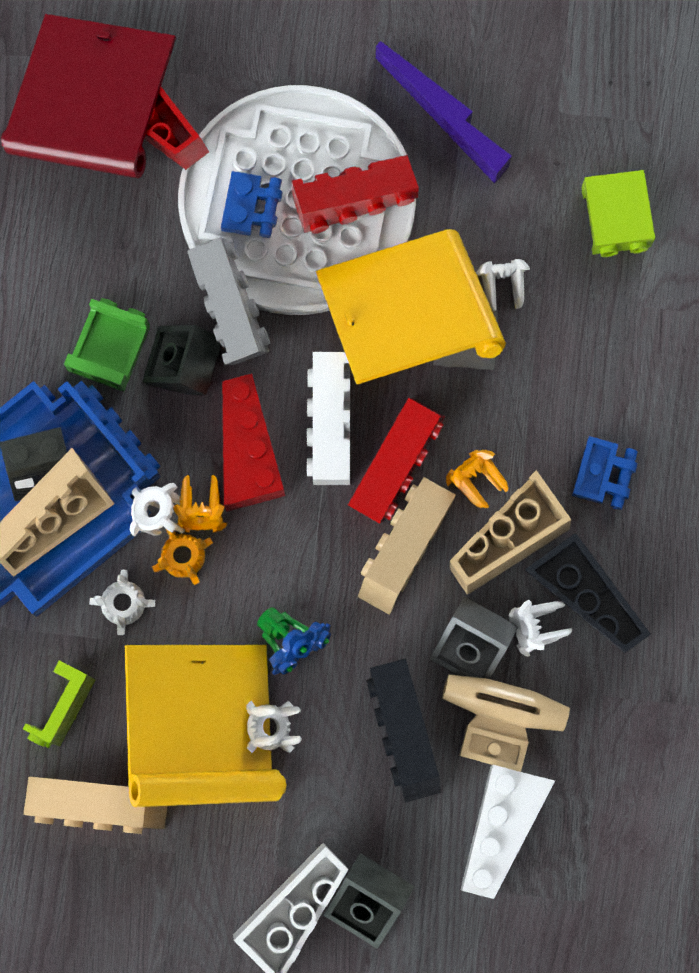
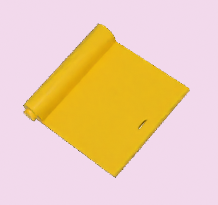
[316,229,506,384]
[125,645,286,807]

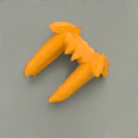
[446,450,509,508]
[173,475,227,533]
[152,529,213,585]

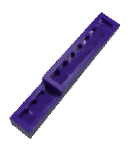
[376,41,512,184]

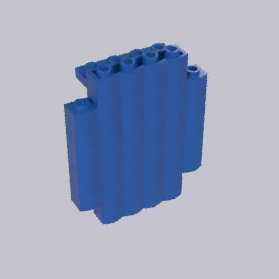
[0,381,161,617]

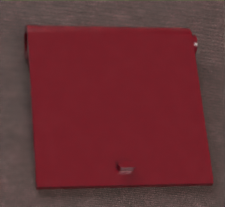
[1,14,176,179]

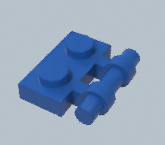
[221,171,283,238]
[572,436,638,510]

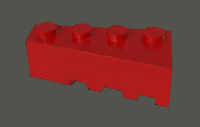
[144,87,209,170]
[291,155,419,234]
[222,373,285,512]
[348,398,445,524]

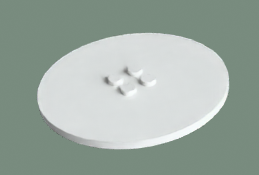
[178,85,416,315]

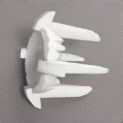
[476,259,530,311]
[130,483,185,536]
[89,570,155,635]
[509,600,572,656]
[246,701,302,753]

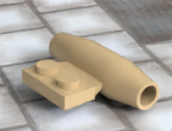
[442,674,570,772]

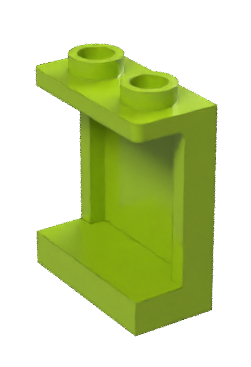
[581,170,655,257]
[23,660,95,748]

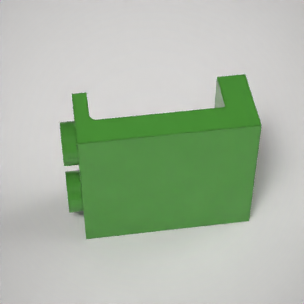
[64,298,150,392]

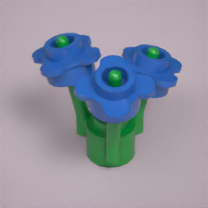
[257,607,331,675]

